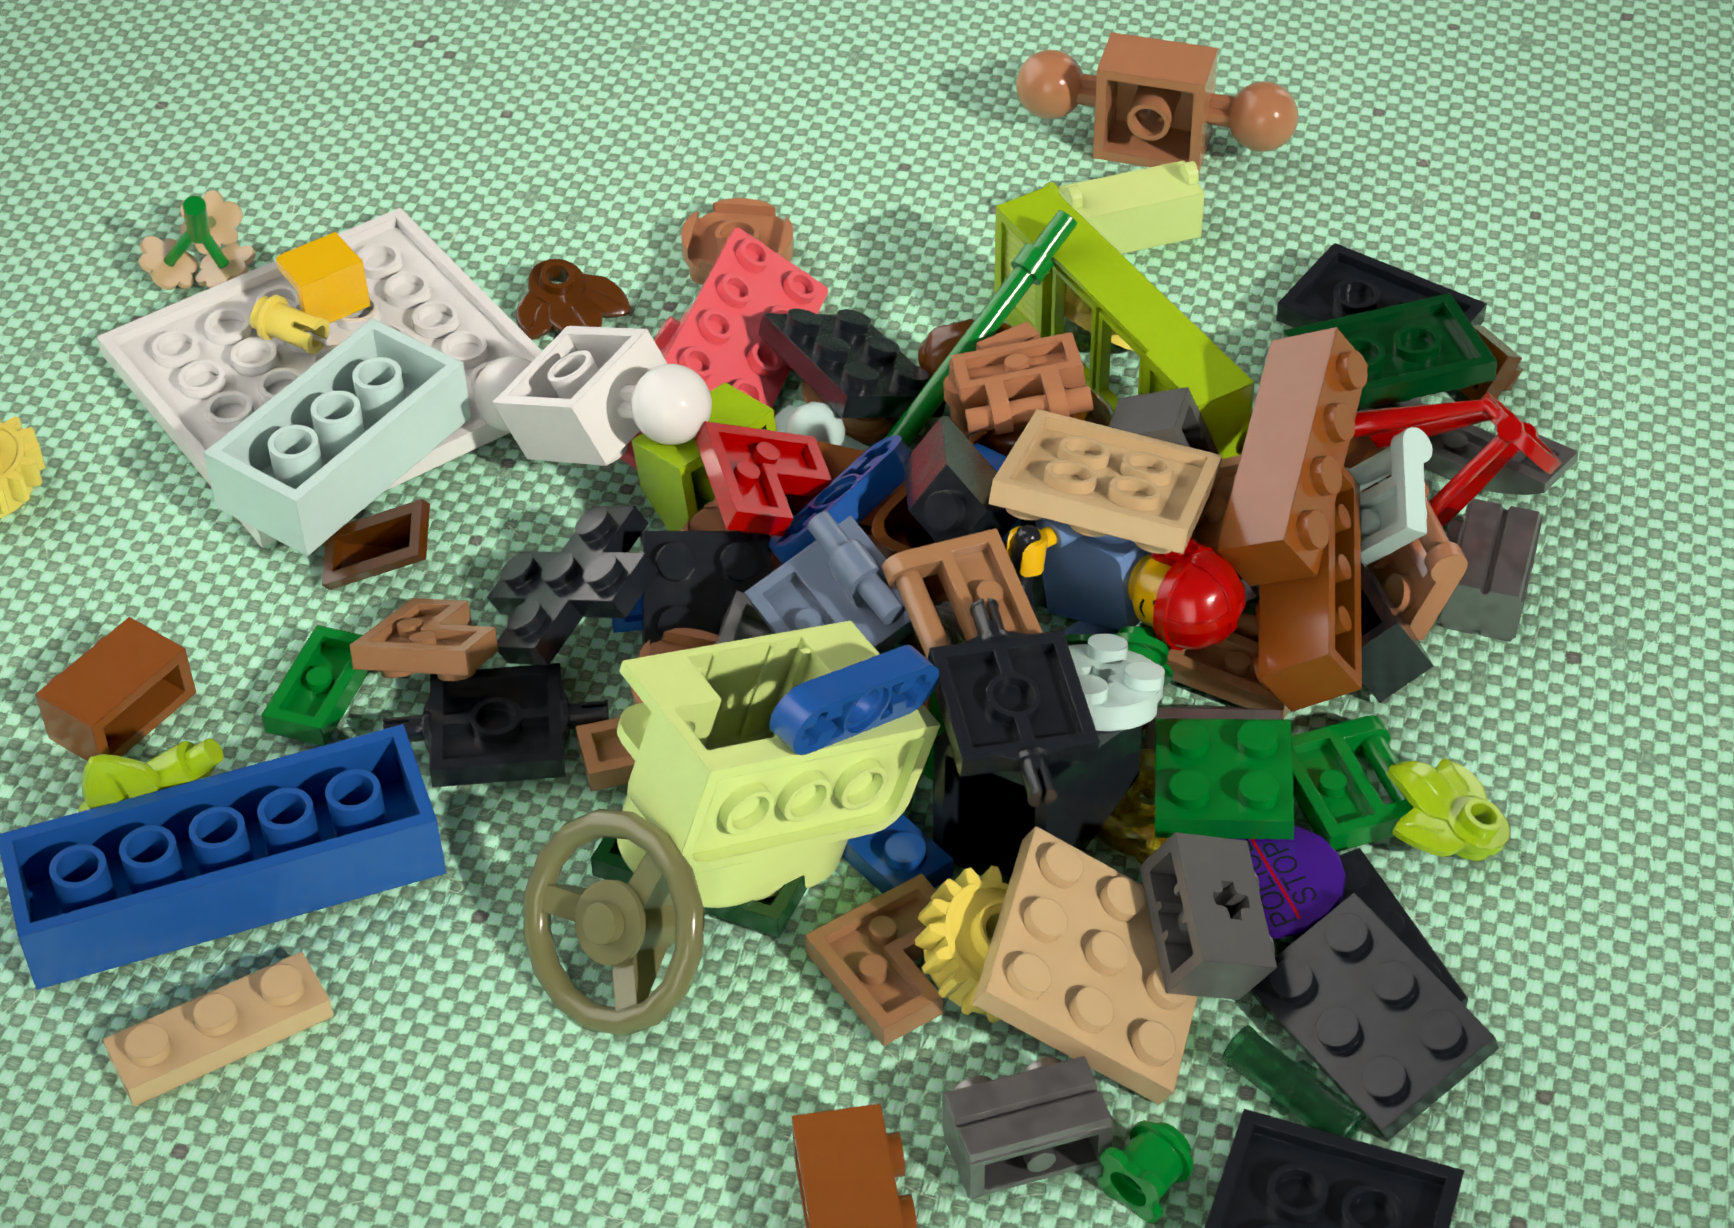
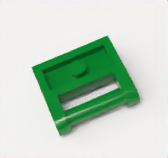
[1292,715,1414,852]

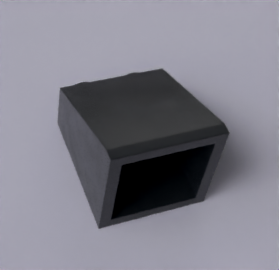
[932,718,1142,884]

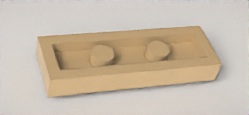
[102,951,334,1107]

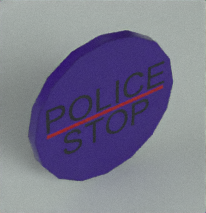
[1237,826,1346,939]

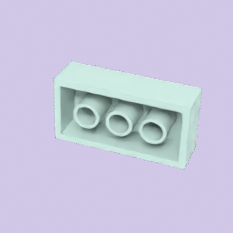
[203,318,471,556]

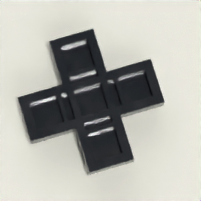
[487,506,659,665]

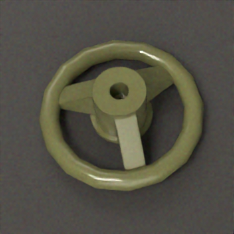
[523,808,705,1037]

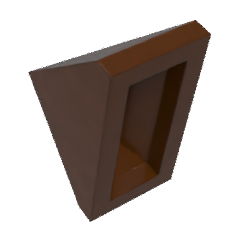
[322,499,430,590]

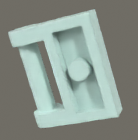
[1346,427,1433,565]

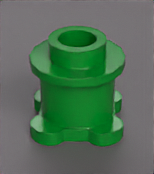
[1097,1120,1194,1224]

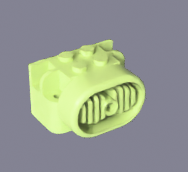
[617,621,941,908]

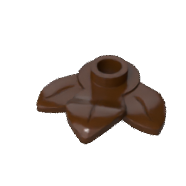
[516,259,630,340]

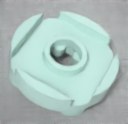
[1068,633,1165,731]

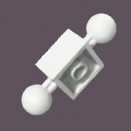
[474,326,712,466]

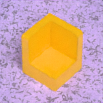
[276,232,371,324]

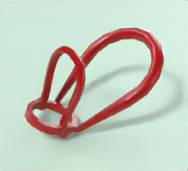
[1352,392,1562,527]

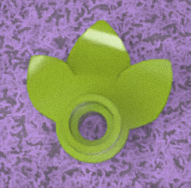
[1386,758,1510,861]

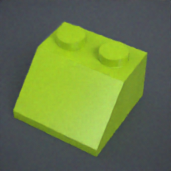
[631,382,777,531]

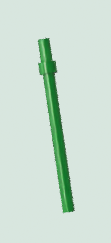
[885,210,1078,447]

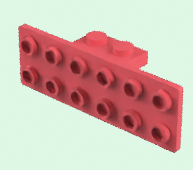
[619,227,828,470]

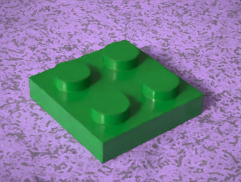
[1155,719,1294,839]

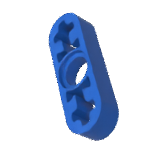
[768,435,911,565]
[769,645,939,755]

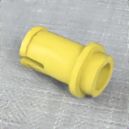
[250,295,330,355]

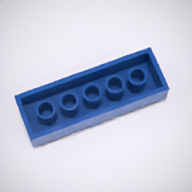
[0,724,447,990]

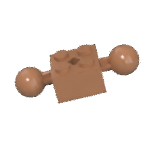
[1016,32,1298,173]

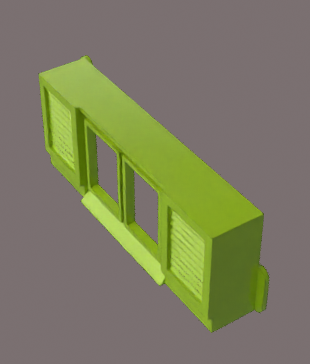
[994,181,1255,459]

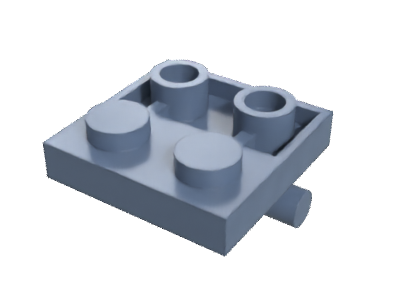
[744,511,915,654]

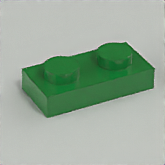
[261,625,370,746]

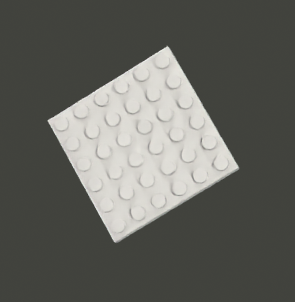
[97,208,542,548]

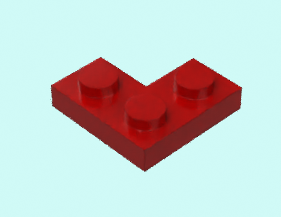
[694,421,832,536]

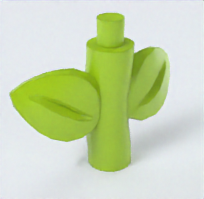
[78,738,224,812]

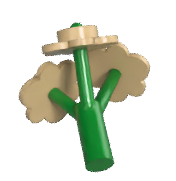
[139,190,256,290]

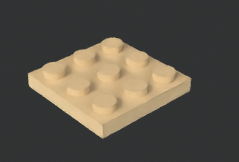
[988,409,1222,554]
[972,826,1197,1105]

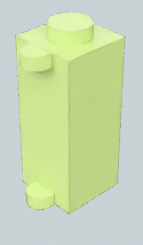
[1059,160,1205,254]

